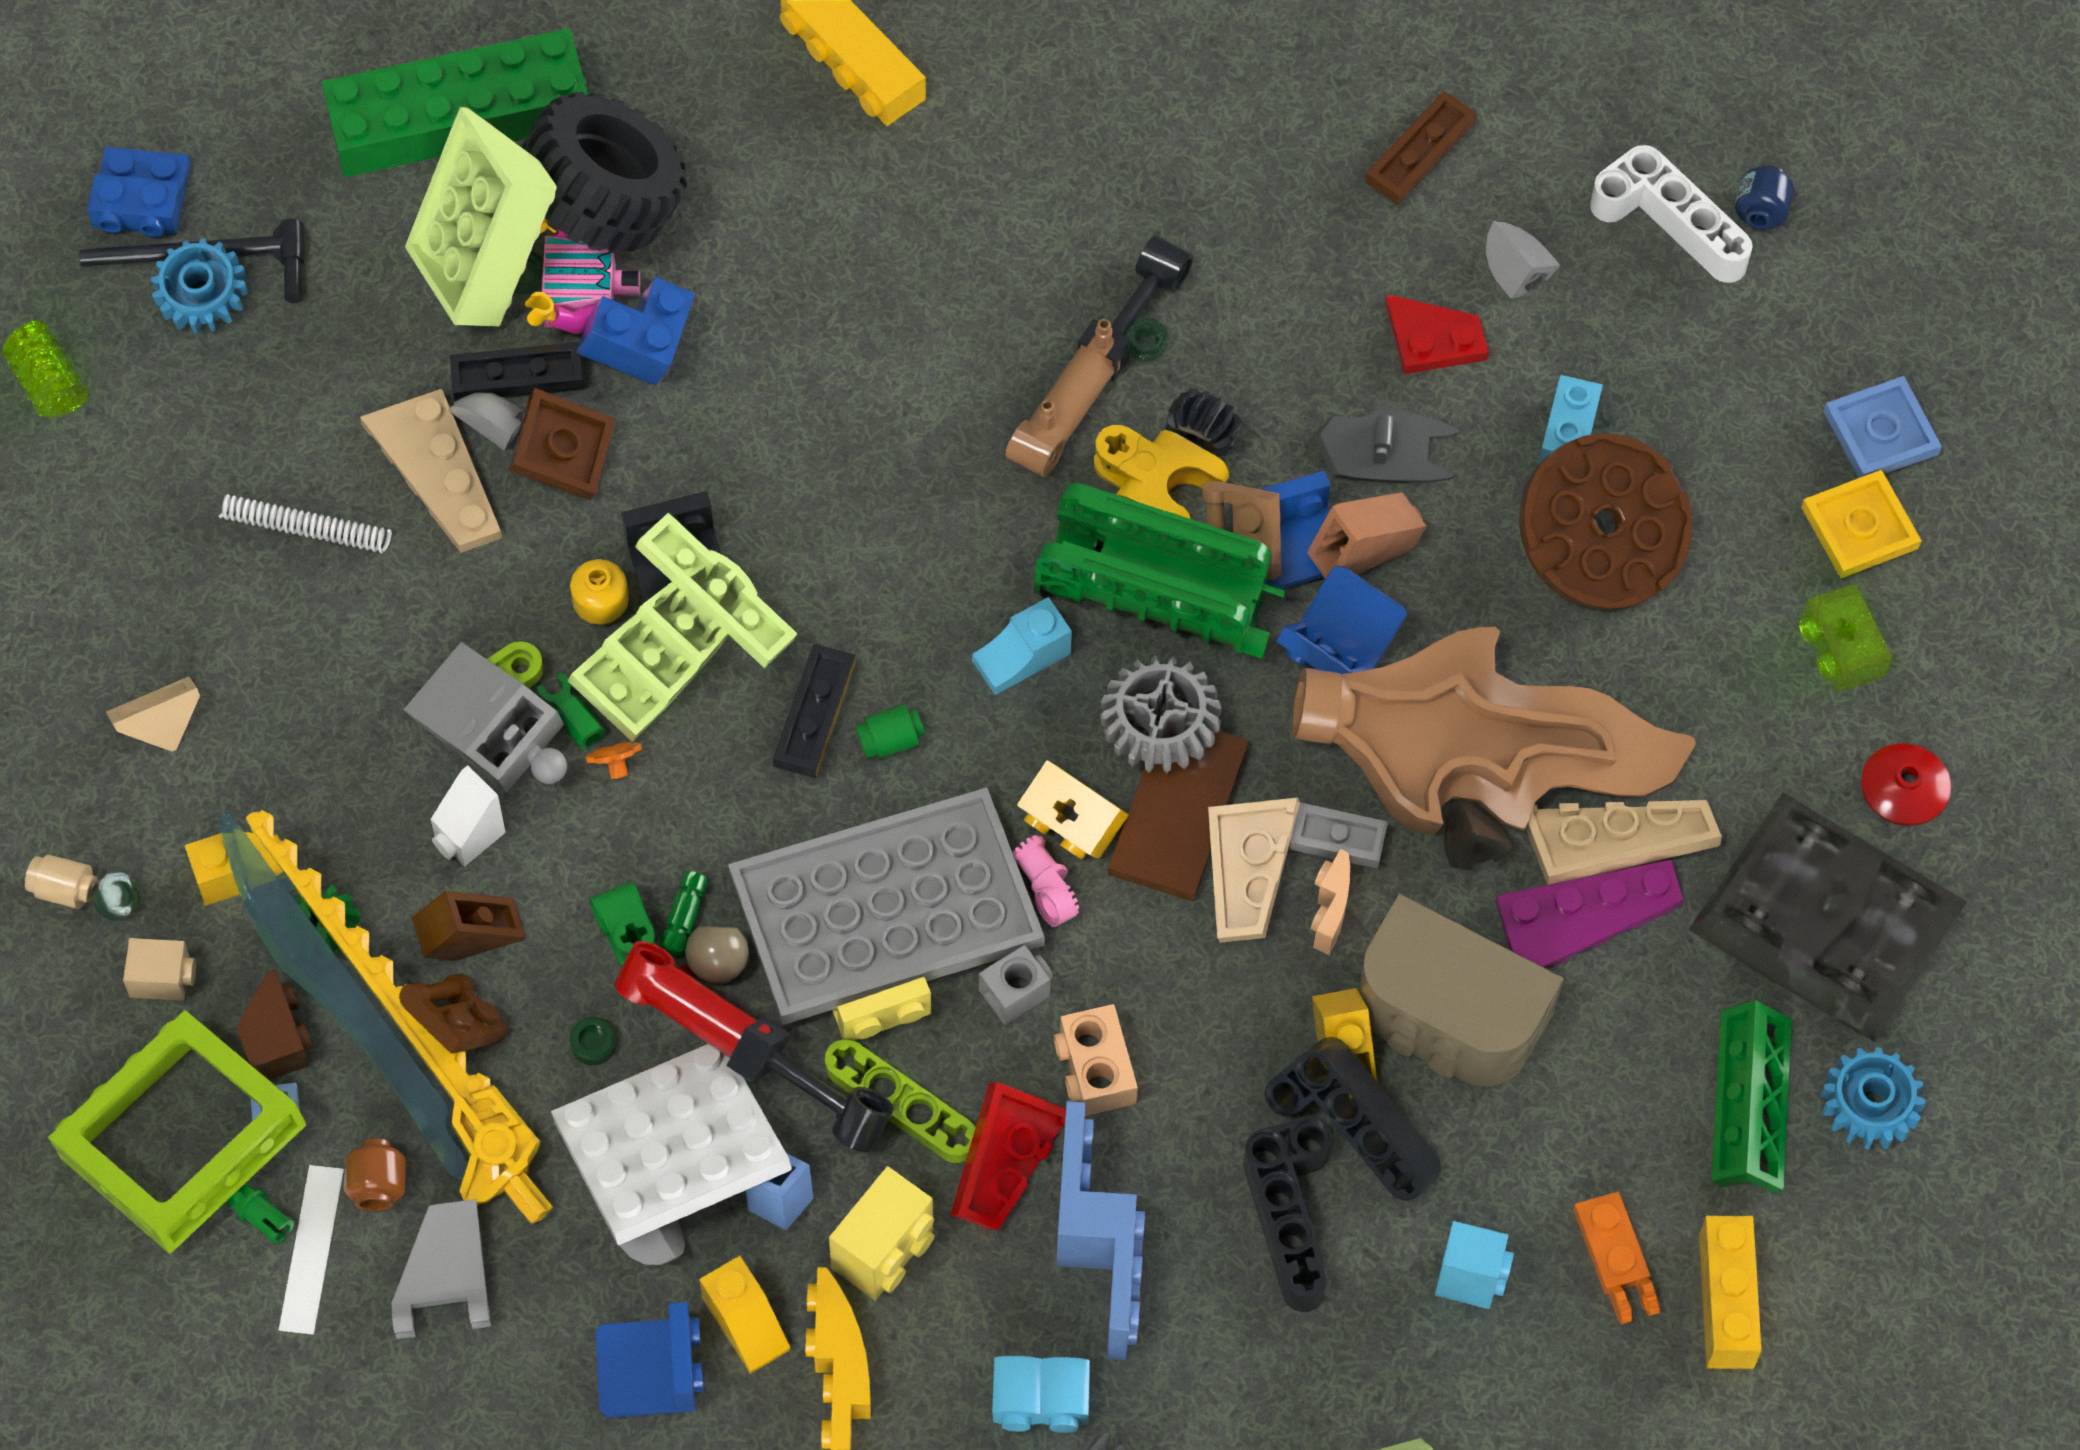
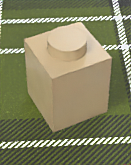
[123,938,196,1001]

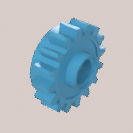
[151,238,248,333]
[1821,1047,1926,1149]

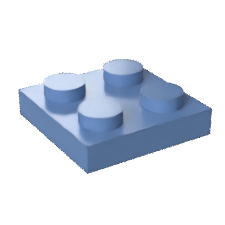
[1823,376,1942,478]

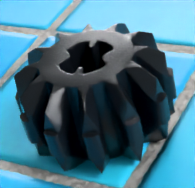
[1165,388,1242,457]

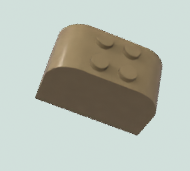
[1358,894,1564,1086]

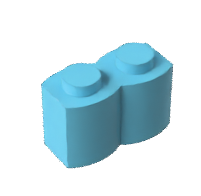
[992,1356,1090,1433]

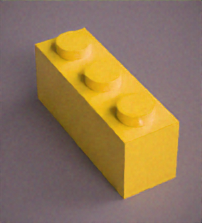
[1699,1216,1762,1369]

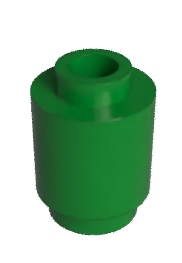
[855,703,925,759]

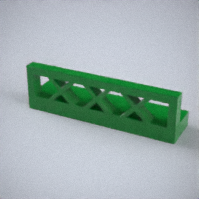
[1711,1001,1792,1192]

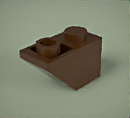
[236,969,313,1080]

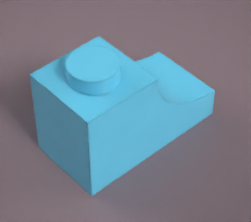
[972,597,1072,695]

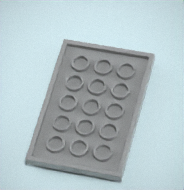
[728,788,1045,1025]

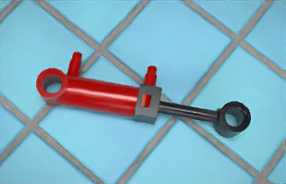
[614,941,894,1152]

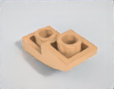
[1311,849,1350,956]

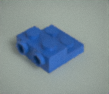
[87,147,191,237]

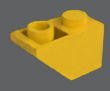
[1312,988,1377,1098]

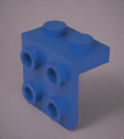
[1276,566,1407,675]
[596,1302,703,1418]

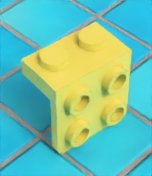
[832,977,931,1041]

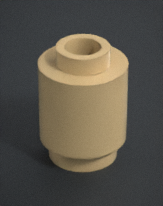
[25,854,97,909]

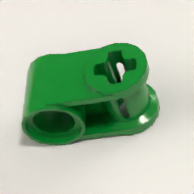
[589,881,655,967]

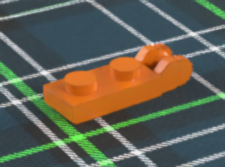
[1573,1191,1660,1325]

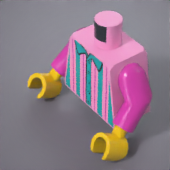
[525,218,640,335]

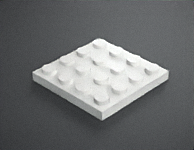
[551,1044,792,1245]

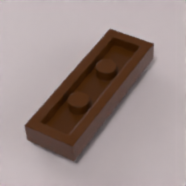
[1365,91,1477,205]

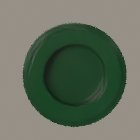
[570,1017,617,1065]

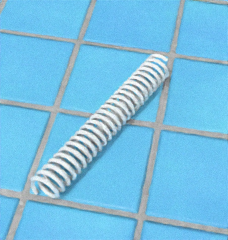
[219,494,392,554]

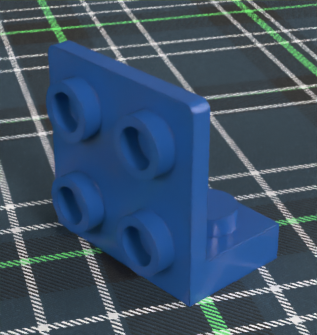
[1261,471,1331,589]

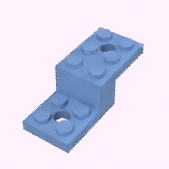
[1056,1101,1145,1360]

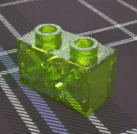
[1799,583,1892,693]

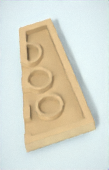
[360,389,502,553]
[1525,800,1722,885]

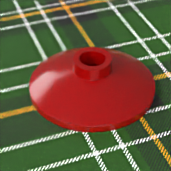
[1861,743,1951,826]

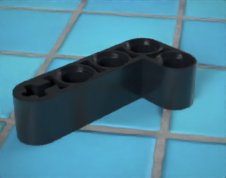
[1265,1037,1441,1201]
[1243,1118,1332,1312]

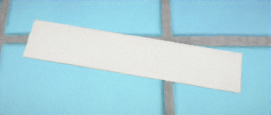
[279,1165,344,1335]

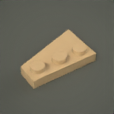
[1208,797,1300,943]

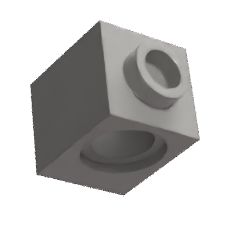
[979,945,1053,1025]

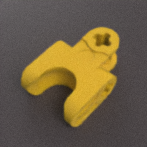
[1094,425,1229,519]

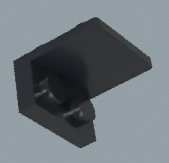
[621,491,722,603]

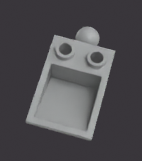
[403,642,567,793]

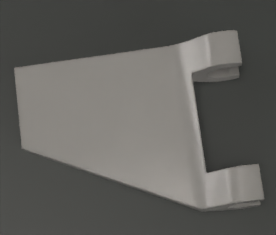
[392,1199,491,1340]

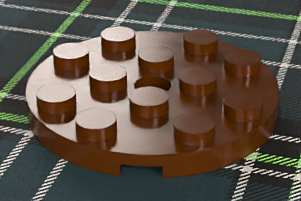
[1519,433,1692,610]

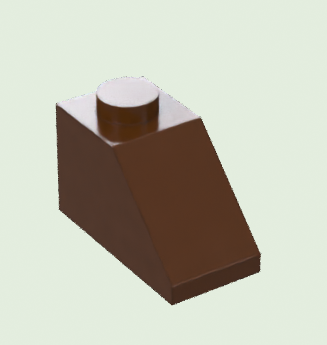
[412,891,526,961]

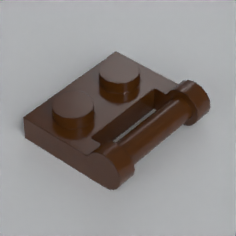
[399,973,510,1054]

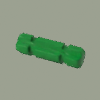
[659,871,708,958]

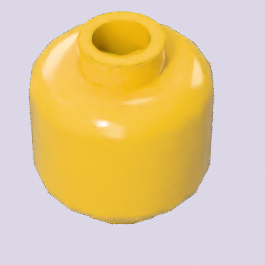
[570,559,629,625]

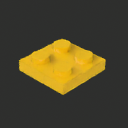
[1801,470,1922,579]

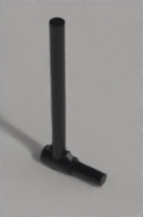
[79,219,304,303]

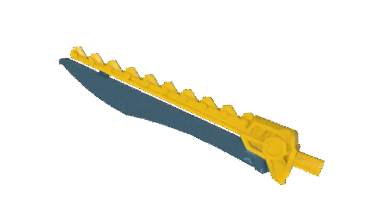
[219,810,554,1225]

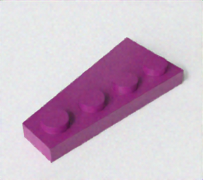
[1495,860,1684,969]

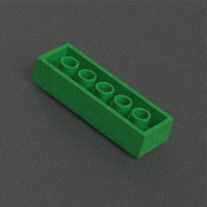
[321,28,588,178]

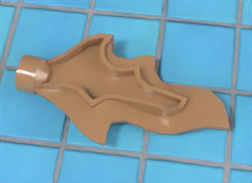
[1292,627,1696,836]

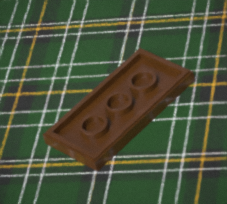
[1108,731,1249,902]

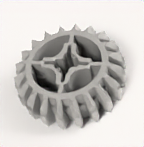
[1100,655,1222,774]

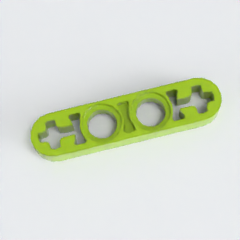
[825,1039,975,1163]

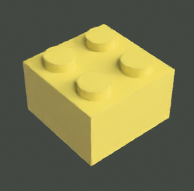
[829,1166,935,1301]

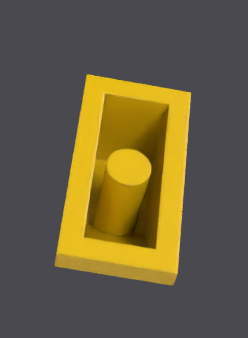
[185,831,287,906]
[699,1256,791,1374]

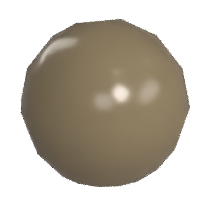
[685,926,749,985]

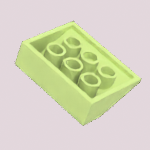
[405,107,557,327]

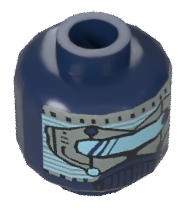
[1734,165,1795,229]

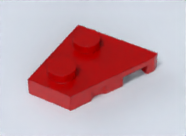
[1385,295,1489,374]

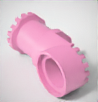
[1012,835,1079,927]

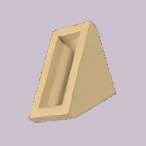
[106,676,200,752]

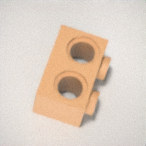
[1053,1004,1138,1116]

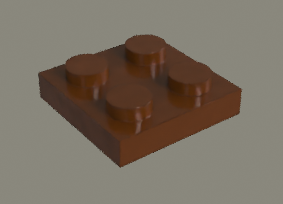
[509,388,616,500]

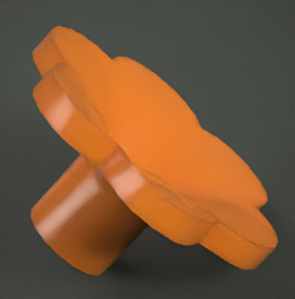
[585,742,642,779]

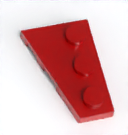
[950,1082,1066,1231]

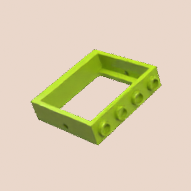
[48,1010,307,1254]

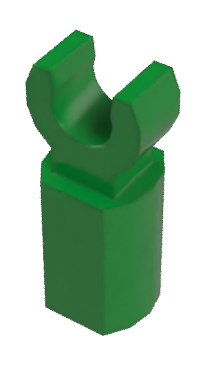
[537,672,605,750]

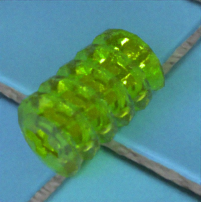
[1,320,89,418]

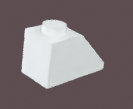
[431,766,505,867]

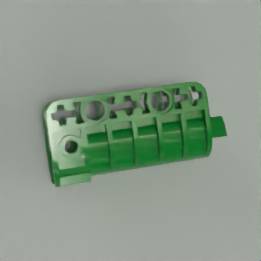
[1034,483,1287,659]

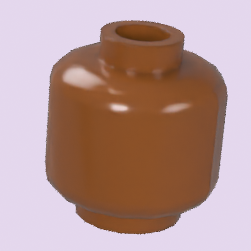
[344,1138,407,1212]

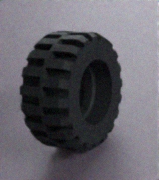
[521,92,687,253]

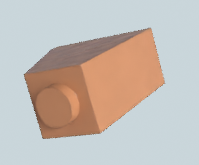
[1307,492,1427,579]

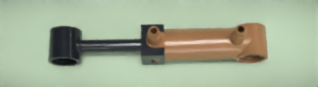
[1005,235,1194,478]

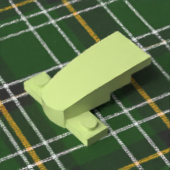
[568,513,797,742]

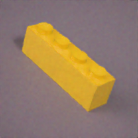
[780,0,926,126]

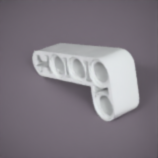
[1590,145,1753,283]

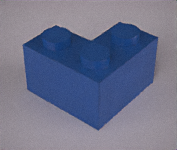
[576,277,695,385]

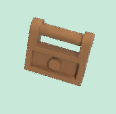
[1202,481,1282,581]

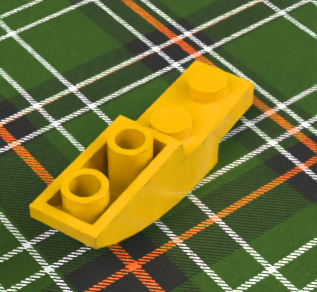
[806,1267,871,1450]

